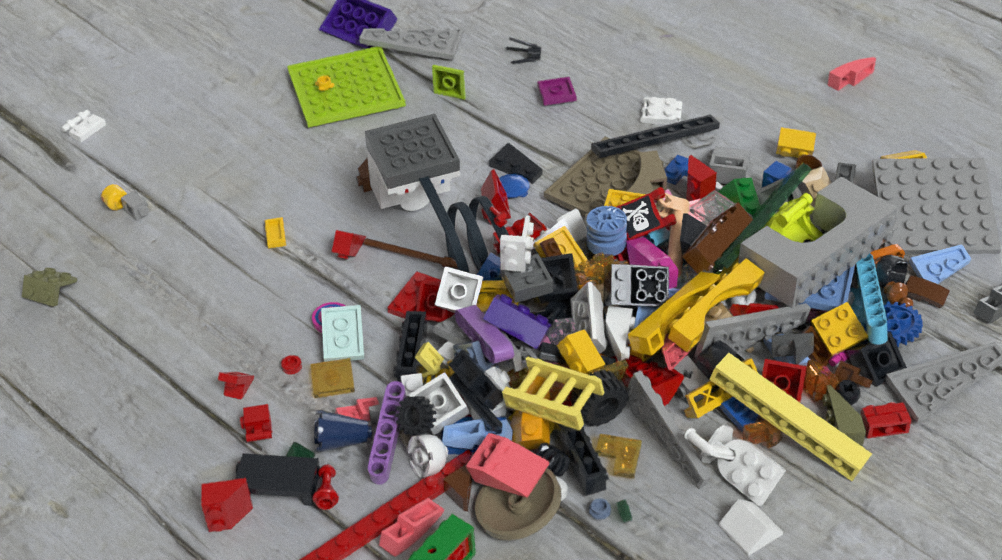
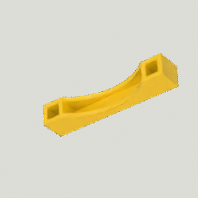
[668,258,765,352]
[628,272,721,356]

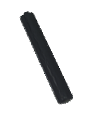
[449,373,503,432]

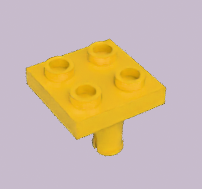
[811,302,868,357]

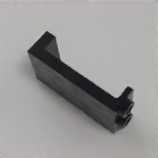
[232,453,320,506]

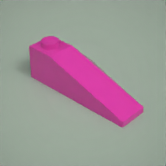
[626,237,679,289]

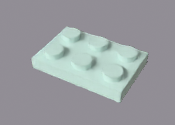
[321,305,364,363]

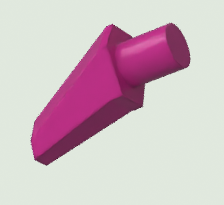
[829,349,849,367]

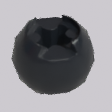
[835,380,861,405]

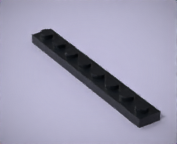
[591,114,720,158]

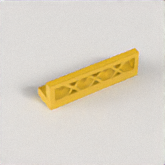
[684,358,758,418]

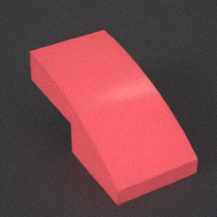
[335,397,379,421]

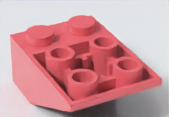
[466,433,550,498]

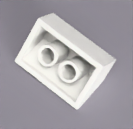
[571,282,607,354]

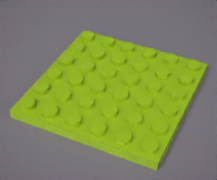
[287,47,406,127]

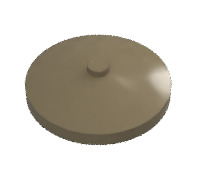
[475,468,561,540]

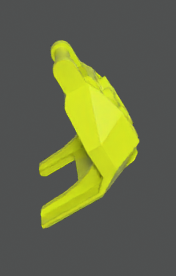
[755,193,824,243]

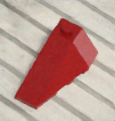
[611,355,684,406]

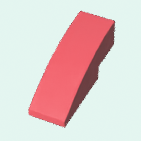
[828,57,876,91]
[379,498,444,557]

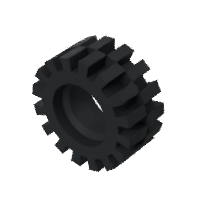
[395,396,437,436]

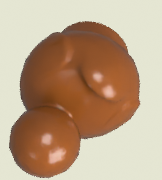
[884,281,914,308]

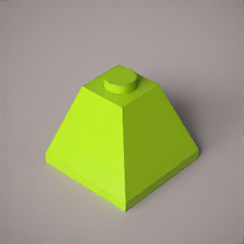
[432,65,466,100]

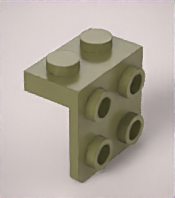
[22,268,77,306]

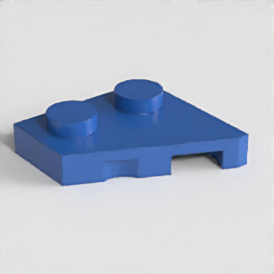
[720,397,759,437]

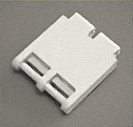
[640,97,682,125]

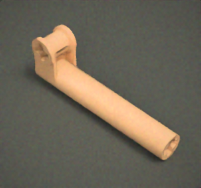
[655,193,690,277]

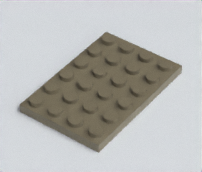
[544,136,664,217]

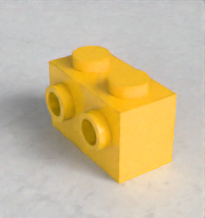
[776,127,816,158]
[557,329,606,375]

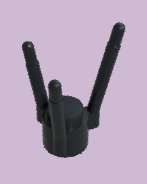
[506,37,541,64]

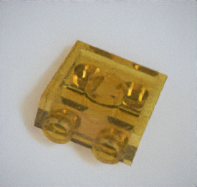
[576,252,628,285]

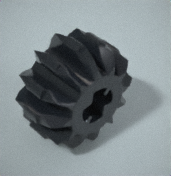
[535,443,571,477]

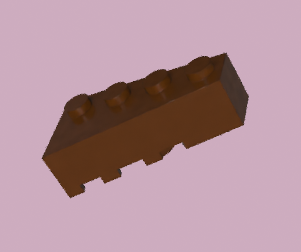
[682,202,753,274]

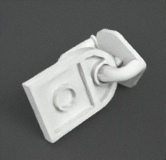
[684,425,786,506]

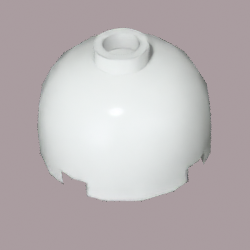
[408,434,448,478]

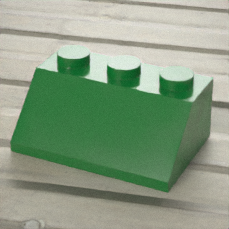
[715,177,763,231]

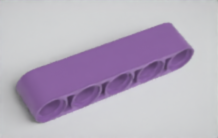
[455,305,514,364]
[368,381,406,485]

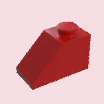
[331,230,366,259]

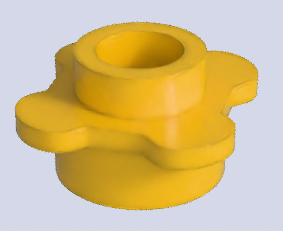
[315,76,334,91]

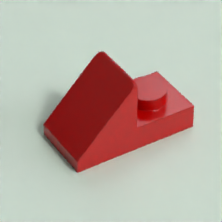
[218,372,254,399]

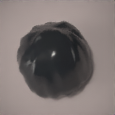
[875,255,908,288]

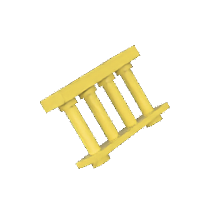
[502,356,604,431]

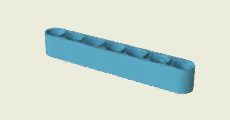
[855,253,888,344]

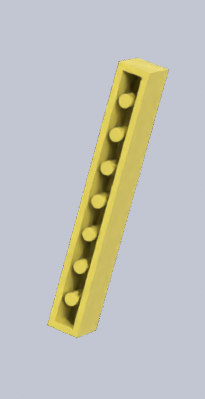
[709,353,872,481]

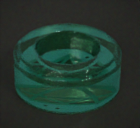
[616,499,632,523]

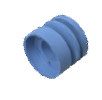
[586,206,627,257]

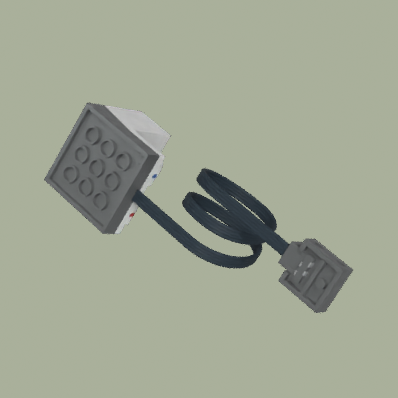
[365,113,553,303]

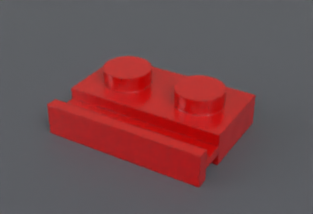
[511,213,547,240]

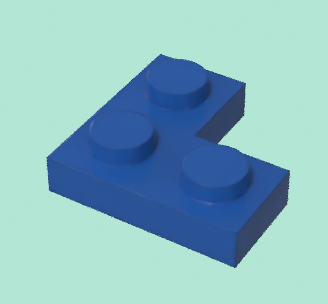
[664,155,709,185]

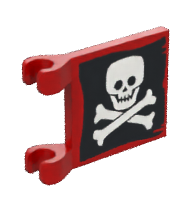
[616,187,677,240]

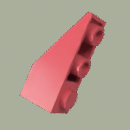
[661,333,693,370]

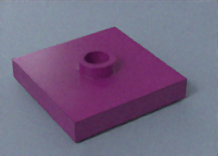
[537,77,577,105]

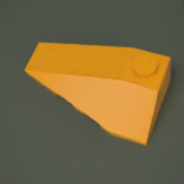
[510,370,550,450]

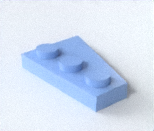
[909,244,971,284]

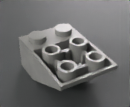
[709,146,751,184]

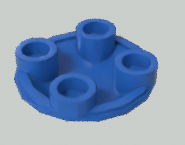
[499,174,529,199]

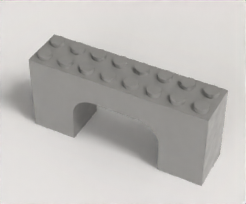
[738,177,897,308]

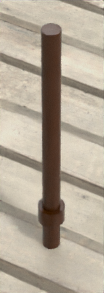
[364,238,458,269]

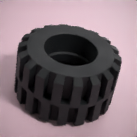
[570,370,629,426]

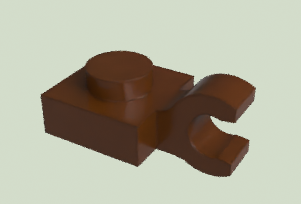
[832,360,873,388]

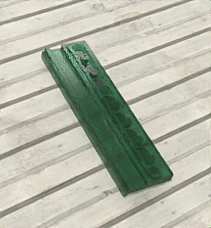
[704,163,812,274]

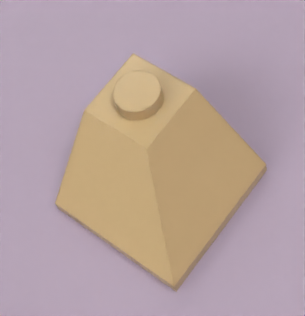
[791,167,832,207]

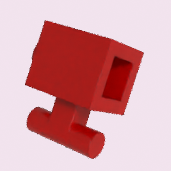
[240,404,272,442]

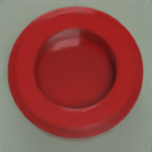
[281,355,302,375]

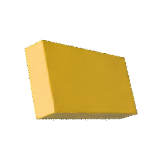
[265,217,286,249]

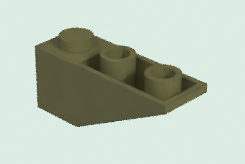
[822,385,866,446]

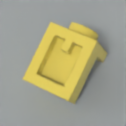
[415,342,444,378]

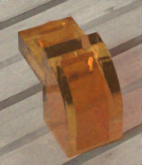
[742,415,783,448]

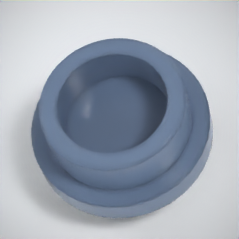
[589,498,611,520]

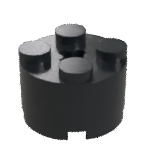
[697,340,744,390]

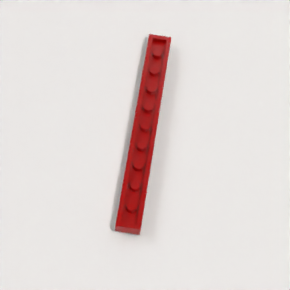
[300,450,473,560]

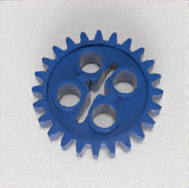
[863,301,923,347]

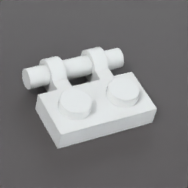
[61,110,106,142]

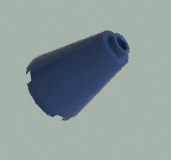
[314,410,372,452]

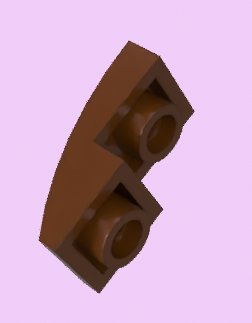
[906,275,950,308]

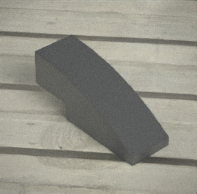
[974,285,1002,323]

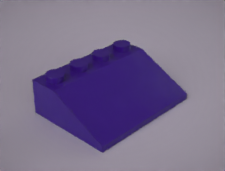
[319,0,398,49]

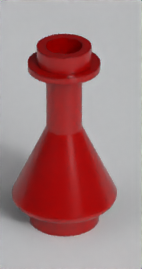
[313,464,339,510]

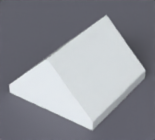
[435,267,483,313]
[719,499,783,556]

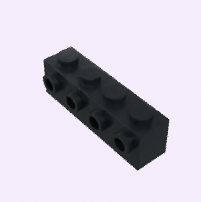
[393,311,428,383]
[554,422,609,496]

